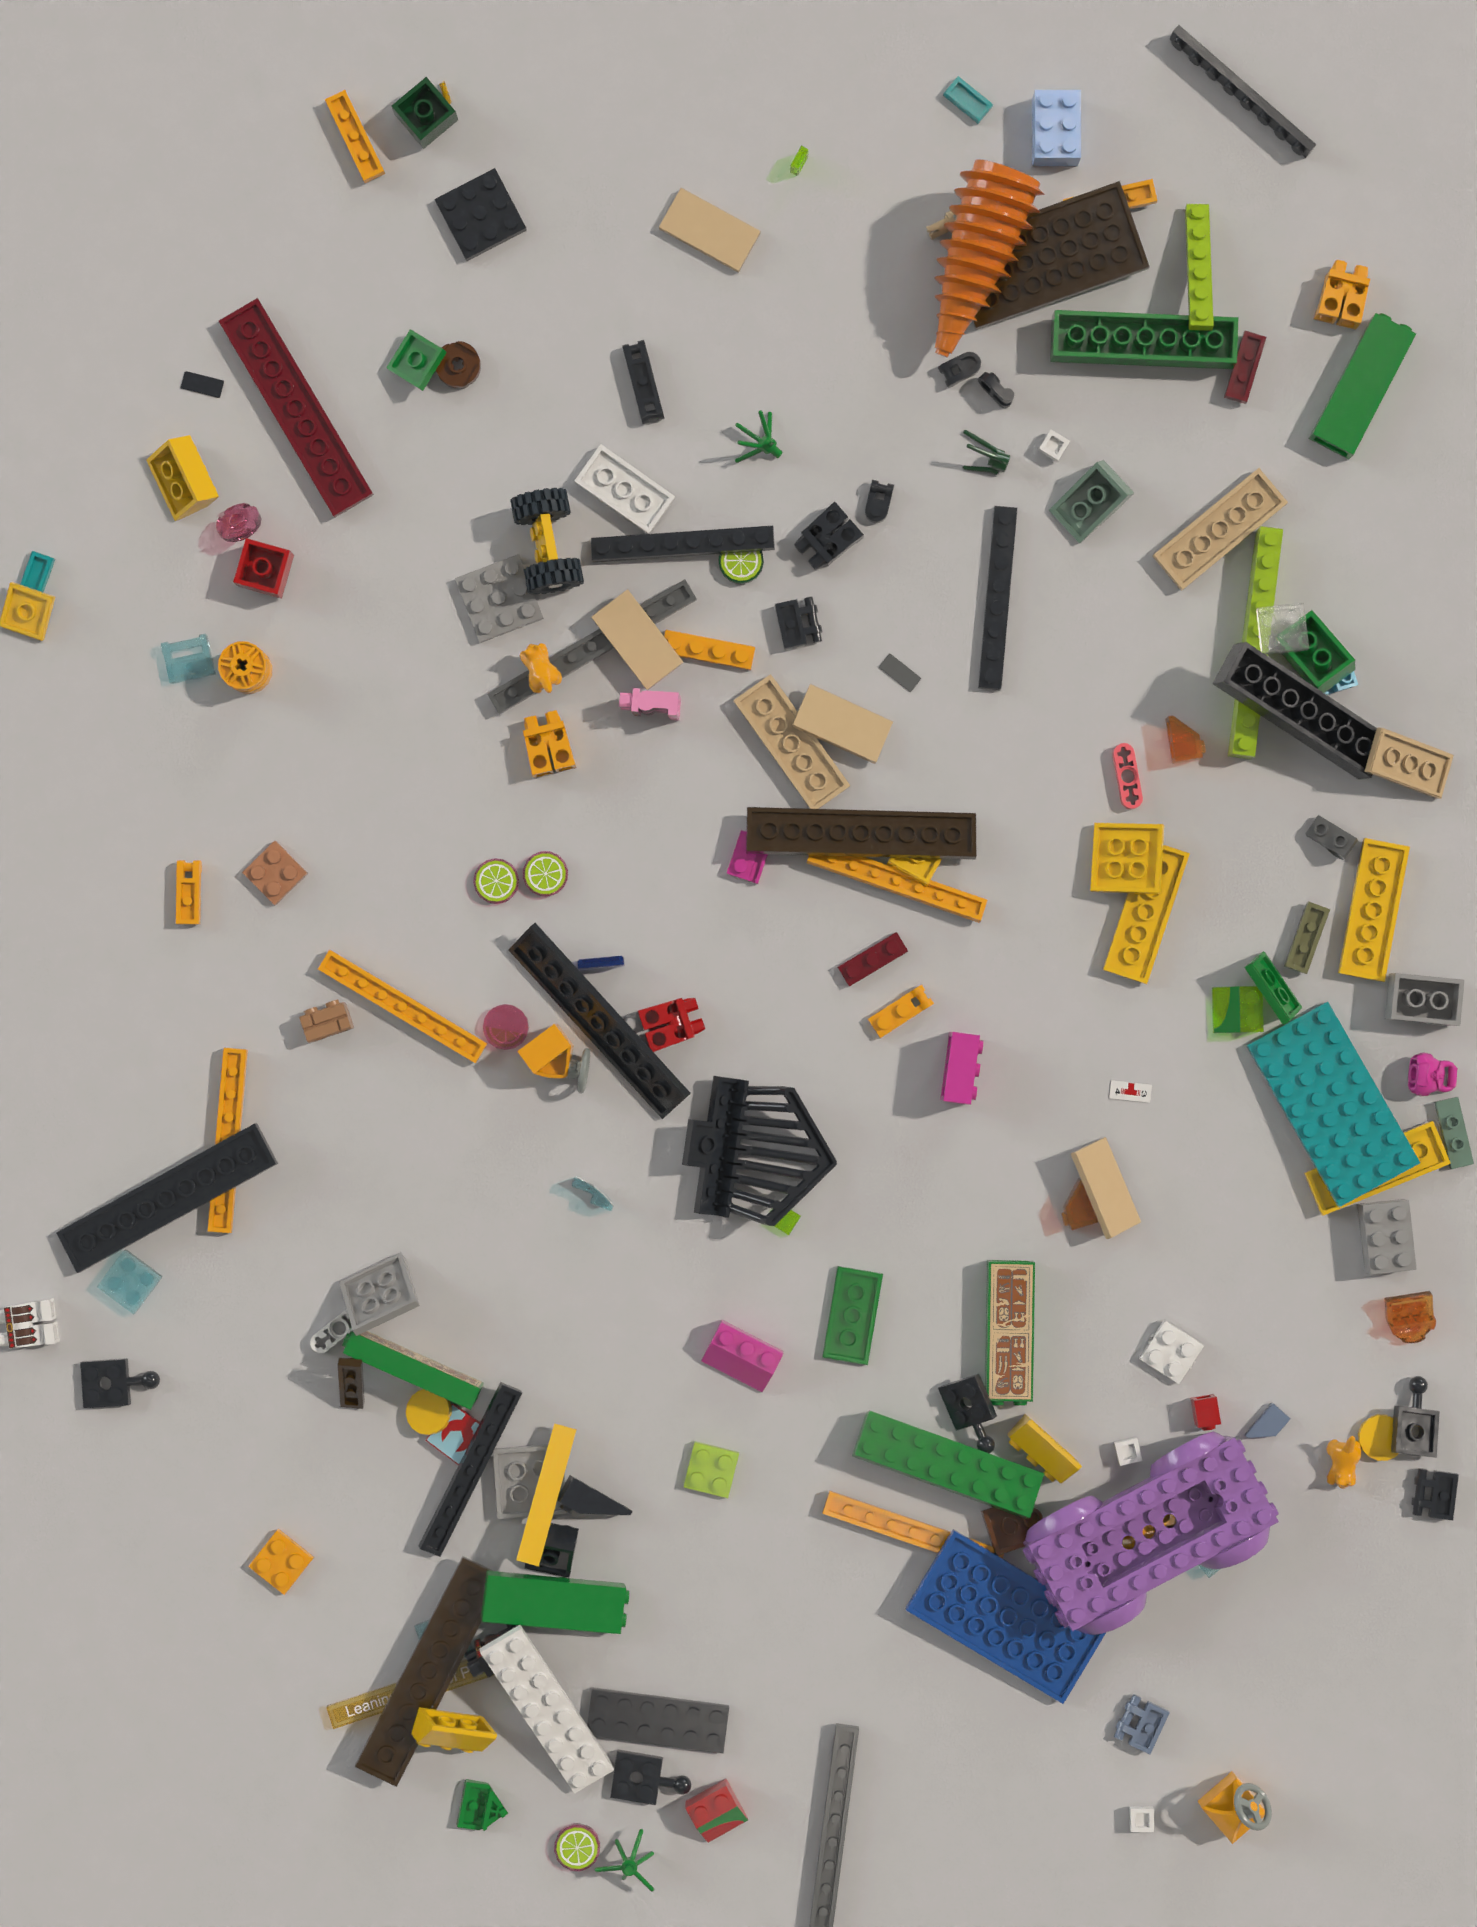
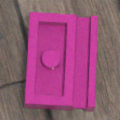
[726,830,768,884]

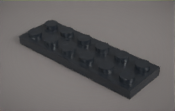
[587,1687,729,1753]

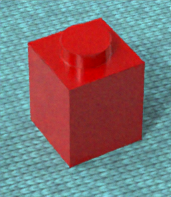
[1190,1394,1221,1431]

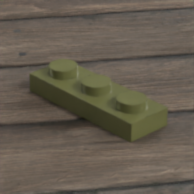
[1284,901,1330,974]

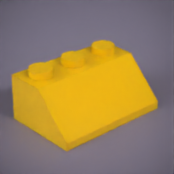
[146,435,219,521]
[1007,1414,1082,1483]
[411,1707,497,1753]

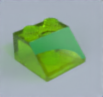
[1212,986,1264,1033]

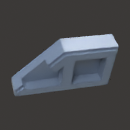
[1244,1403,1291,1438]

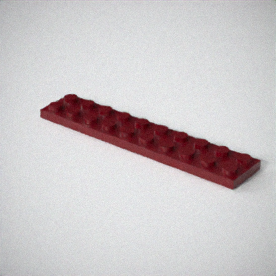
[219,298,374,518]

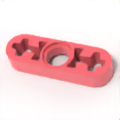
[1112,743,1143,810]

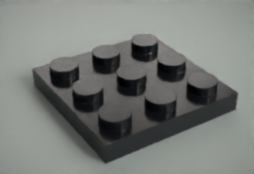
[434,168,527,261]

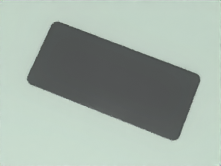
[879,654,921,692]

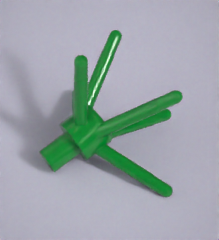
[735,410,782,463]
[594,1829,654,1892]

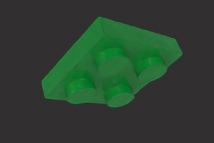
[386,329,447,391]

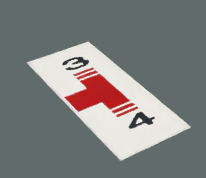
[1109,1080,1152,1103]

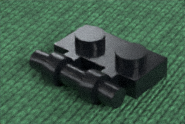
[775,597,823,650]
[1411,1468,1459,1521]

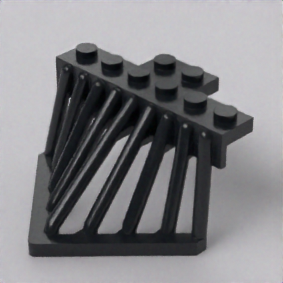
[682,1076,837,1226]

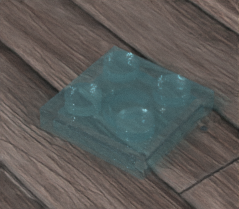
[97,1249,163,1314]

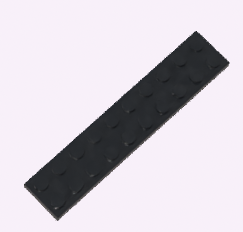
[509,923,691,1119]
[56,1123,278,1273]

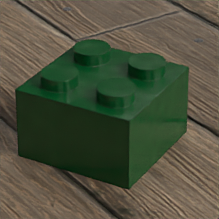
[391,77,458,149]

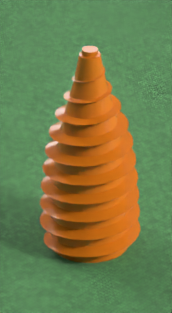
[935,159,1045,358]

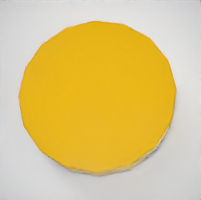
[406,1389,452,1435]
[1358,1414,1399,1461]

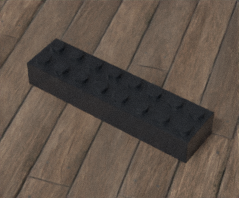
[1213,642,1377,779]

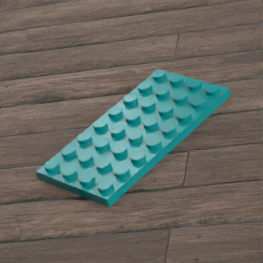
[1247,1002,1420,1207]

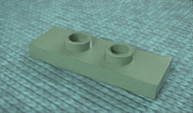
[1434,1097,1474,1169]

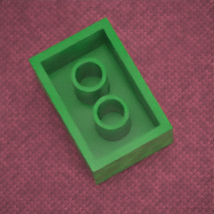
[1275,610,1356,693]

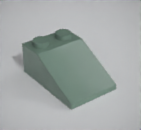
[1049,460,1134,543]

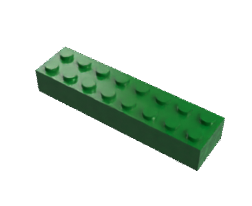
[1050,310,1239,369]
[852,1410,1044,1519]

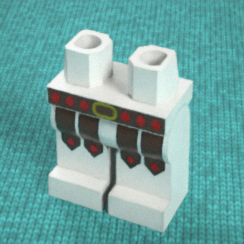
[0,1298,60,1349]

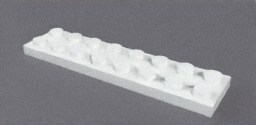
[480,1625,614,1793]

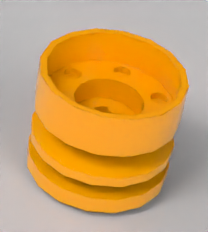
[218,641,272,694]

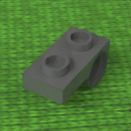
[1305,815,1358,860]

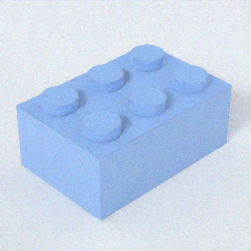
[1032,90,1081,166]

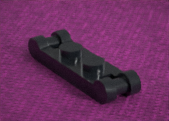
[622,340,665,424]

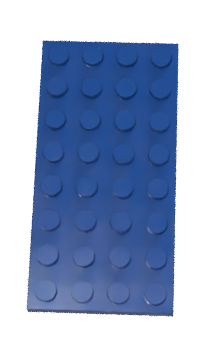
[905,1529,1106,1704]

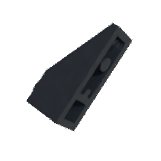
[557,1475,633,1515]

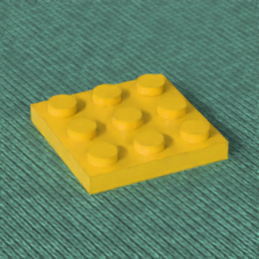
[1090,823,1164,894]

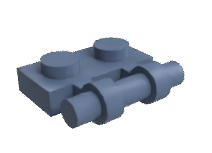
[1114,1694,1170,1754]

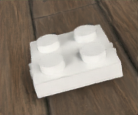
[1139,1320,1204,1384]

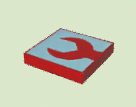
[425,1402,480,1465]

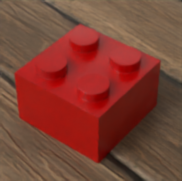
[233,538,294,599]

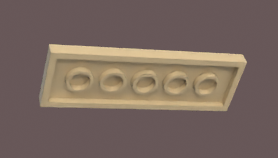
[1152,468,1288,591]
[733,674,850,809]

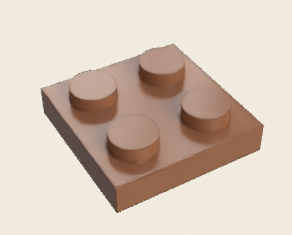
[242,841,308,905]

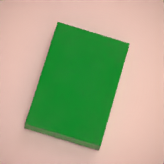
[1244,951,1302,1025]

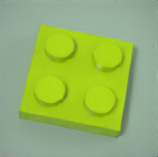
[683,1441,739,1498]

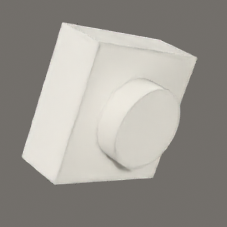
[1038,430,1070,462]
[1114,1437,1143,1466]
[1130,1806,1154,1832]

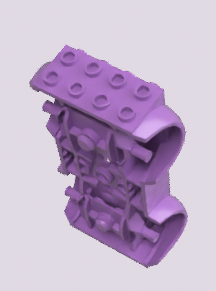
[1022,1431,1279,1635]

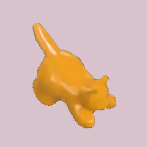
[519,643,562,693]
[1326,1436,1361,1489]

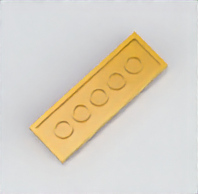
[1338,838,1410,982]
[1103,845,1190,984]
[1304,1121,1451,1216]

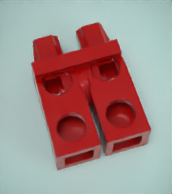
[638,998,705,1052]

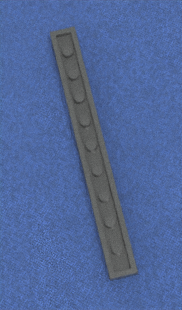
[487,579,697,715]
[809,1723,859,1927]

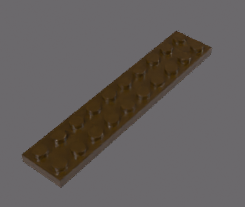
[746,807,977,860]
[355,1556,493,1787]

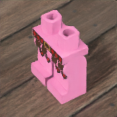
[619,688,681,721]

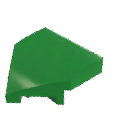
[456,1779,508,1831]

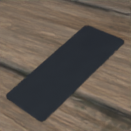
[181,371,224,398]

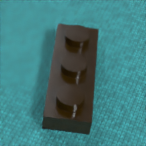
[338,1358,365,1409]

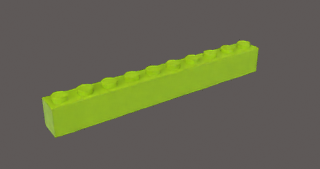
[1228,526,1283,759]

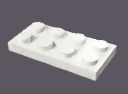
[574,444,675,534]

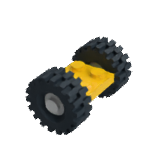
[510,488,584,595]

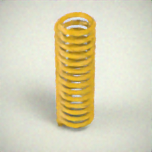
[439,81,452,104]

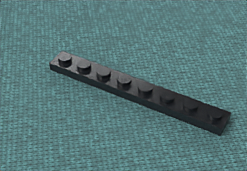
[1170,25,1316,158]
[978,506,1018,690]
[591,525,775,562]
[418,1382,522,1557]

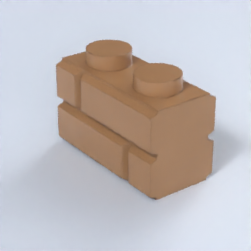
[299,999,354,1043]

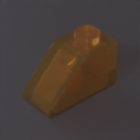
[1165,716,1205,764]
[1061,1178,1098,1230]

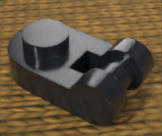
[938,352,981,388]
[978,372,1014,408]
[865,480,894,523]

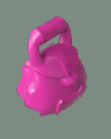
[1408,1052,1458,1097]

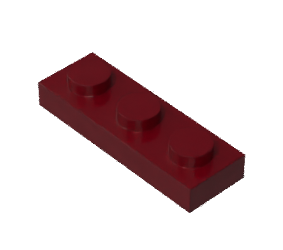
[1224,331,1267,404]
[837,932,908,987]

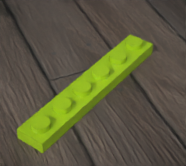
[1185,204,1214,330]

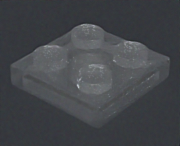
[1256,603,1309,654]

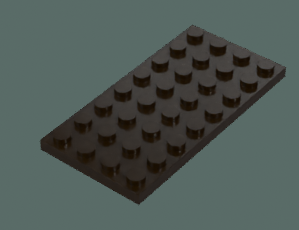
[973,181,1150,330]

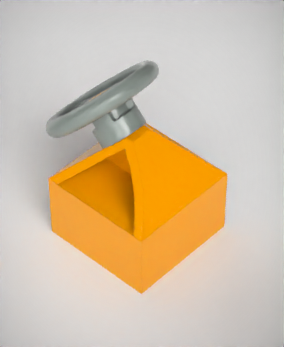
[517,1023,590,1094]
[1198,1771,1272,1844]

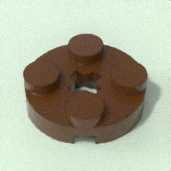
[436,341,481,389]

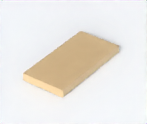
[659,188,761,273]
[591,589,684,690]
[792,684,893,764]
[1365,727,1454,799]
[1071,1137,1141,1239]

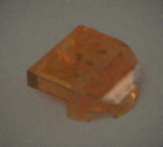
[1384,1291,1436,1343]

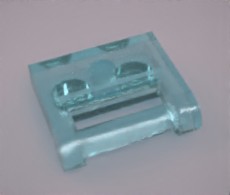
[161,633,216,684]

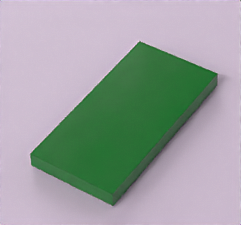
[822,1266,883,1365]

